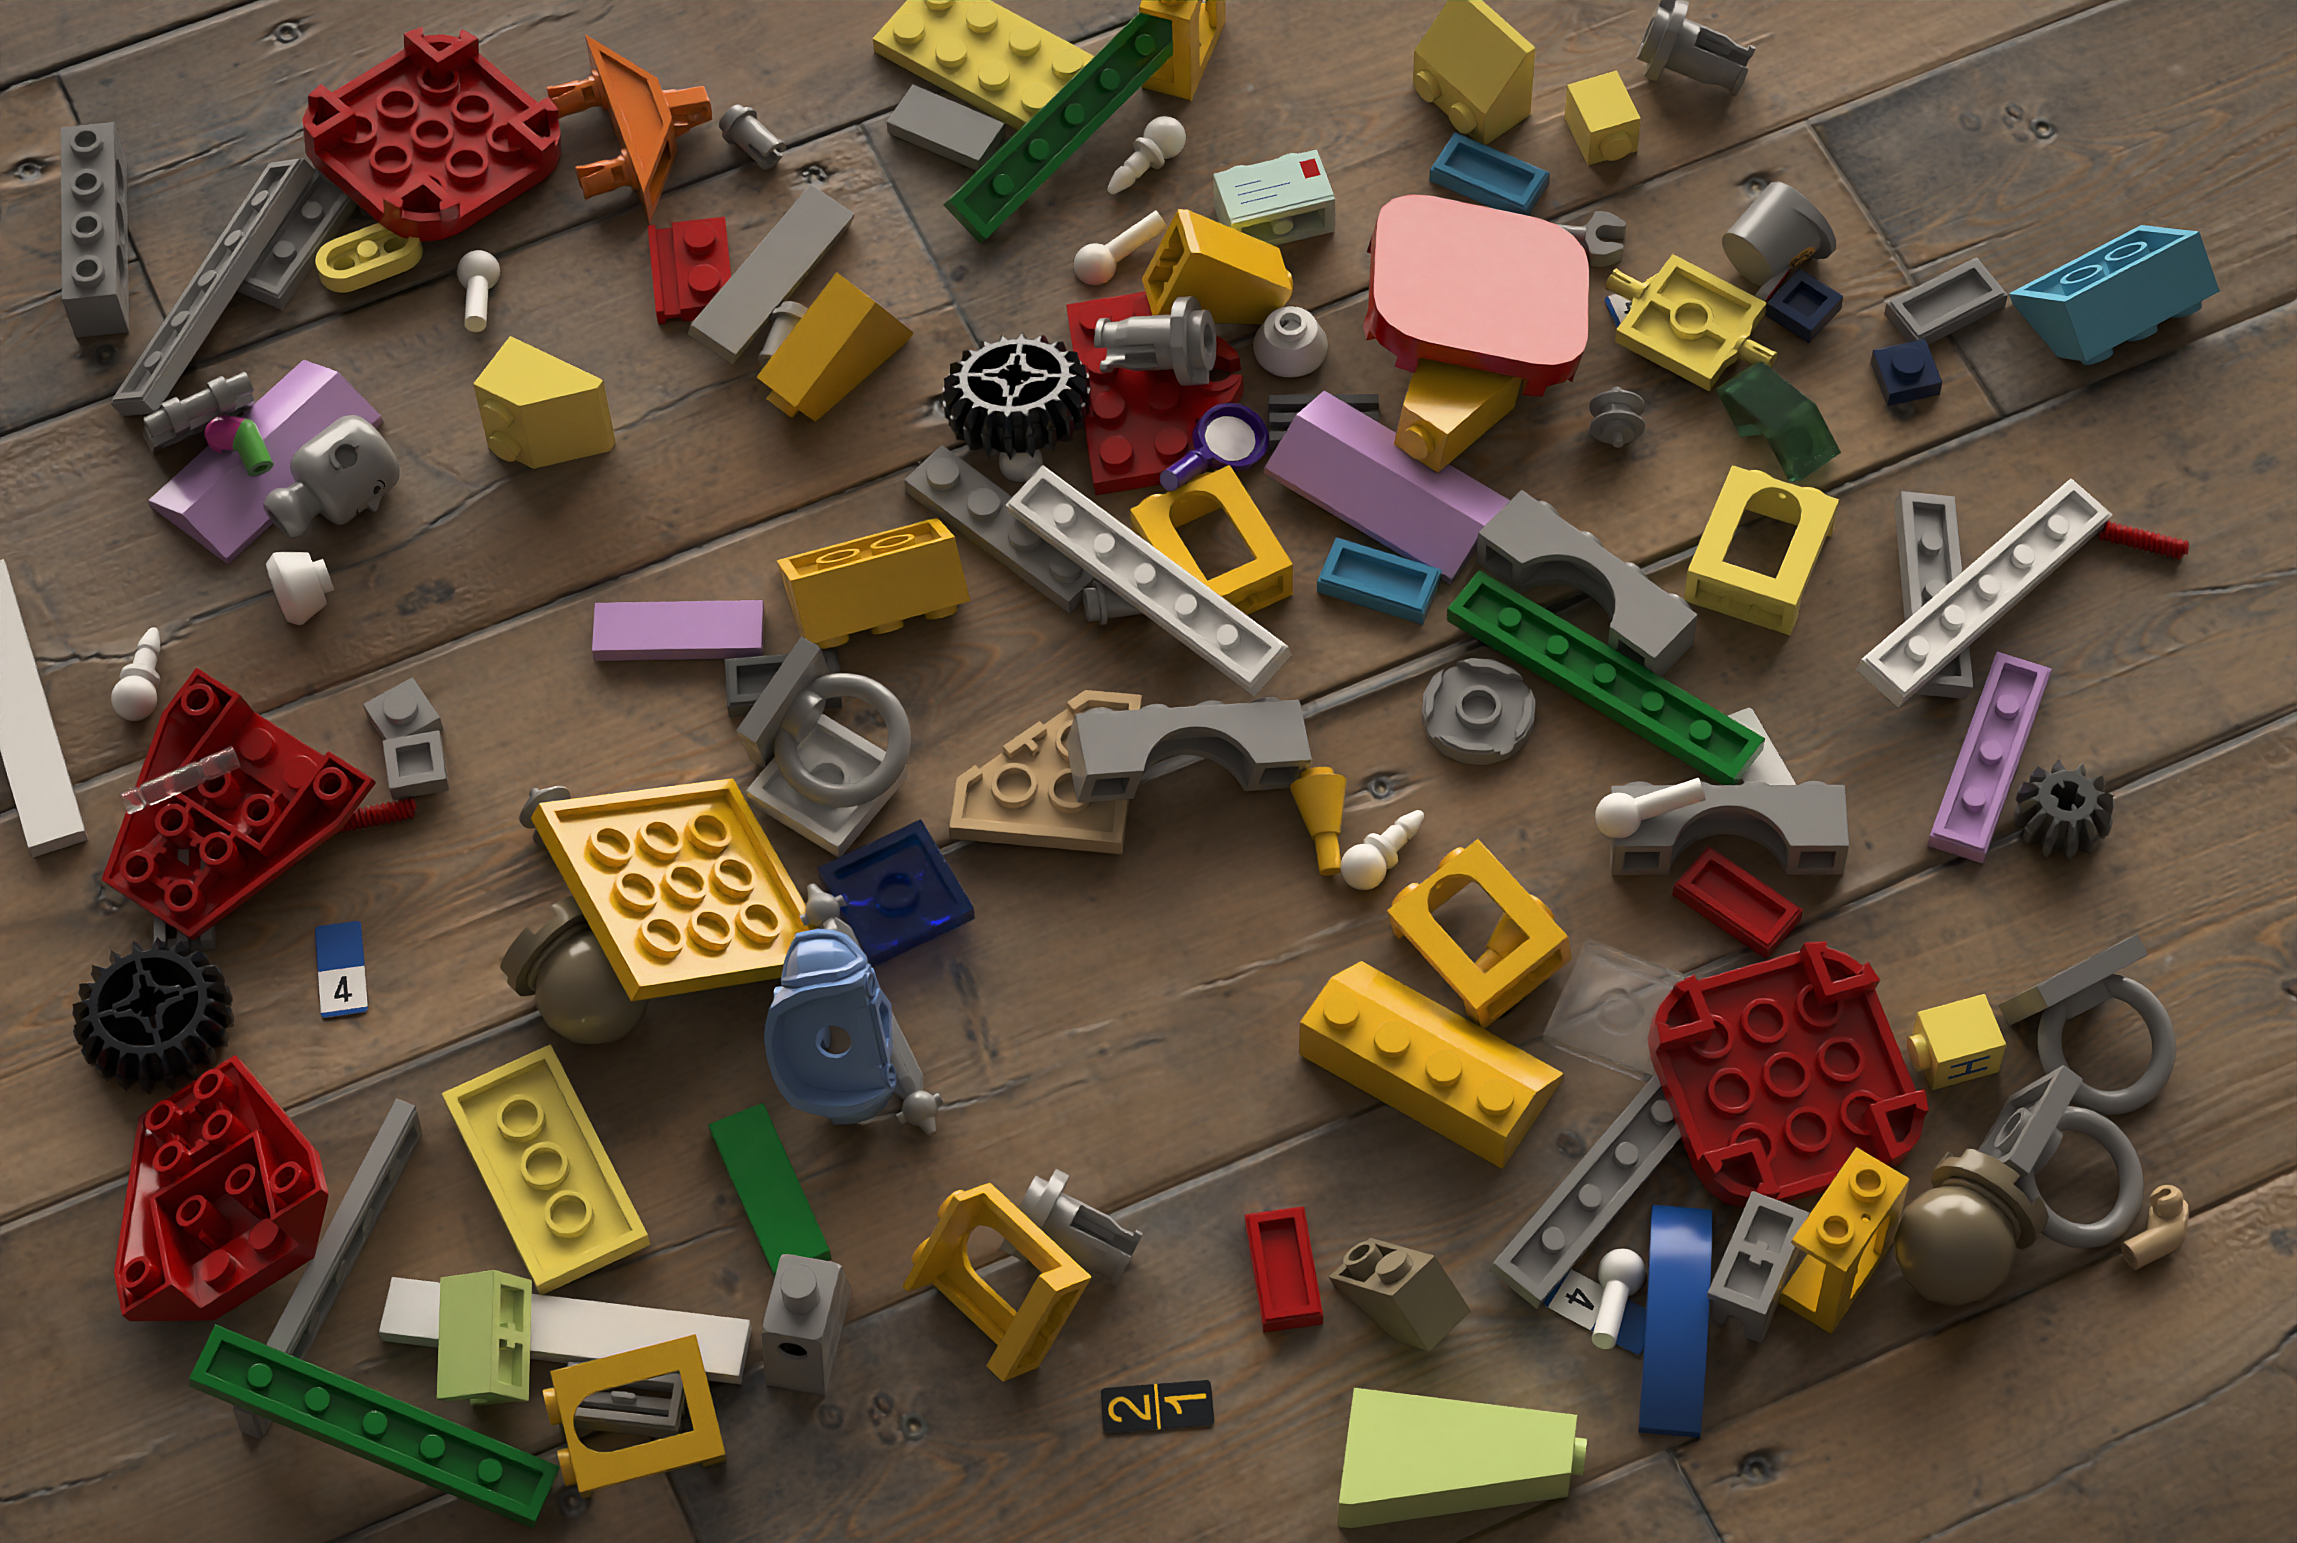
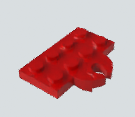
[1066,291,1244,495]

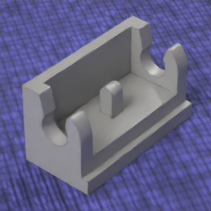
[1707,1191,1810,1344]

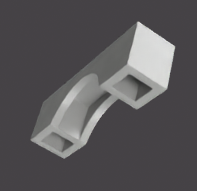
[1476,490,1698,677]
[1066,697,1312,803]
[1609,781,1849,875]

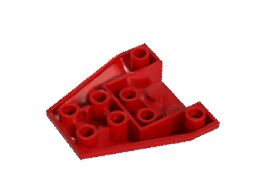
[101,667,376,941]
[114,1055,329,1322]

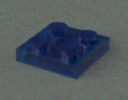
[817,819,975,968]

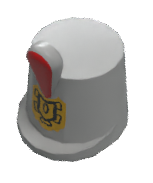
[1722,182,1836,305]

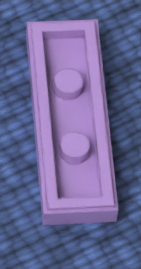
[592,600,765,661]

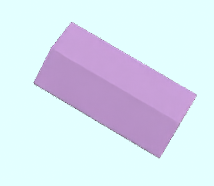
[148,360,383,564]
[1264,391,1510,585]

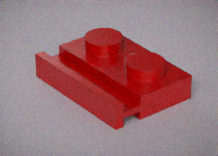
[647,216,732,324]

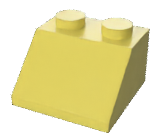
[1413,0,1535,145]
[473,336,616,469]

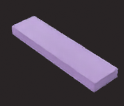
[1927,652,2052,864]

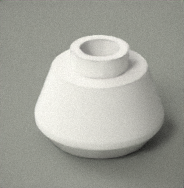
[1253,306,1328,377]
[266,552,334,625]

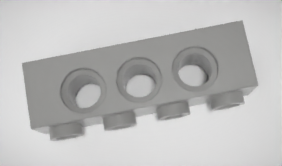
[61,122,129,338]

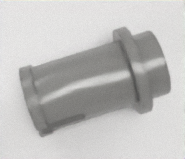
[719,104,786,170]
[758,301,808,367]
[1083,581,1143,626]

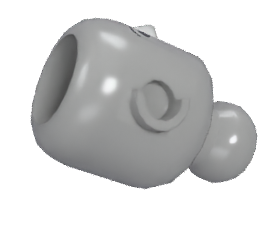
[263,415,400,538]

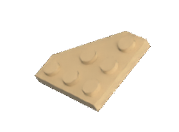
[949,690,1142,854]

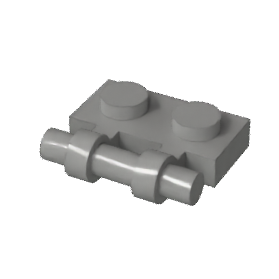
[142,372,255,454]

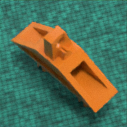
[546,34,712,225]

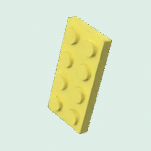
[872,0,1094,130]
[442,1044,650,1295]

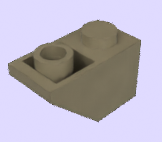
[1329,1238,1471,1351]

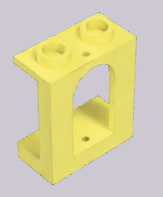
[1684,465,1839,636]

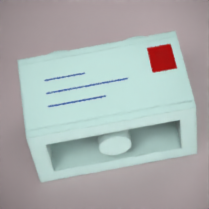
[1213,149,1335,246]

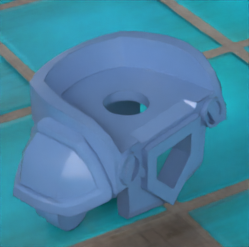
[764,929,897,1125]

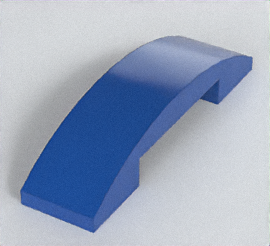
[1638,1205,1712,1438]

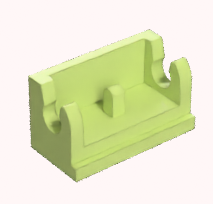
[437,1270,532,1405]

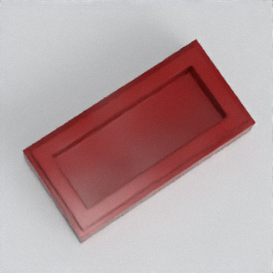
[1672,846,1803,960]
[1244,1206,1323,1333]

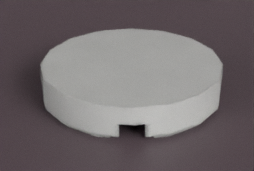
[1422,658,1535,765]

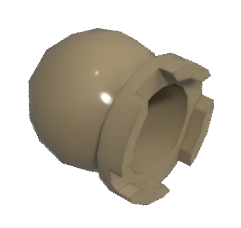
[500,895,650,1046]
[1894,1149,2049,1307]

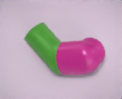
[204,415,274,476]

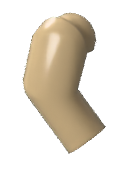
[2121,1185,2189,1270]

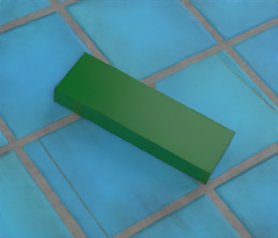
[708,1103,832,1279]

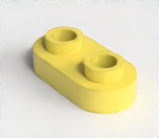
[315,223,423,293]

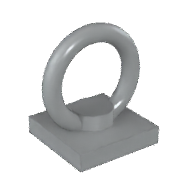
[736,636,911,808]
[1998,934,2176,1115]
[1978,1065,2144,1248]

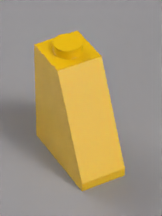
[1142,209,1293,324]
[757,272,914,422]
[1394,358,1522,473]

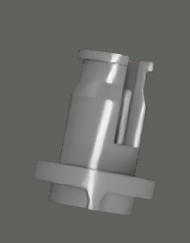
[1636,0,1756,96]
[1094,296,1217,386]
[999,1169,1143,1287]

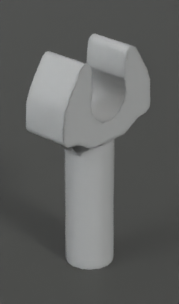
[1557,211,1626,268]

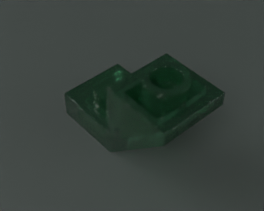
[1716,361,1841,482]

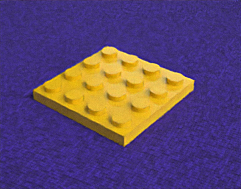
[531,778,820,1002]

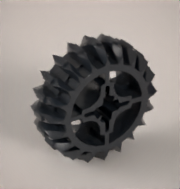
[942,332,1092,460]
[72,937,234,1094]

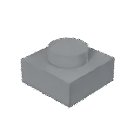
[363,677,443,740]
[382,730,449,800]

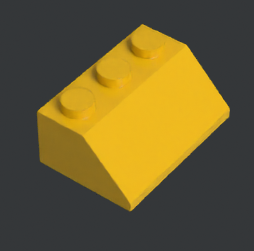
[777,517,970,649]

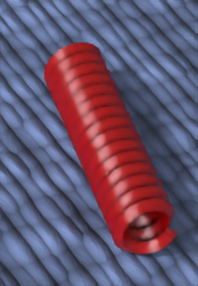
[2099,520,2189,560]
[337,797,417,834]

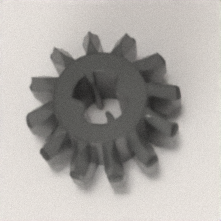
[2014,759,2115,862]

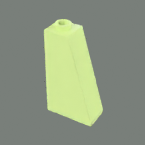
[1338,1388,1587,1528]

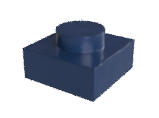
[1765,268,1843,343]
[1870,339,1942,406]

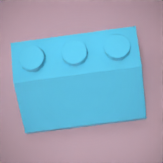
[2009,225,2220,365]

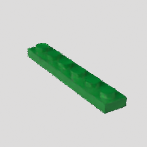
[943,12,1173,243]
[1447,570,1765,785]
[189,1324,560,1529]

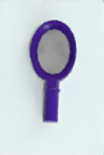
[1160,403,1269,491]

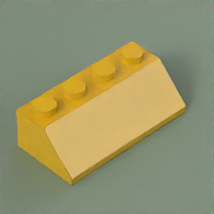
[1299,961,1564,1169]

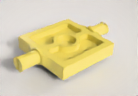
[1605,254,1778,391]

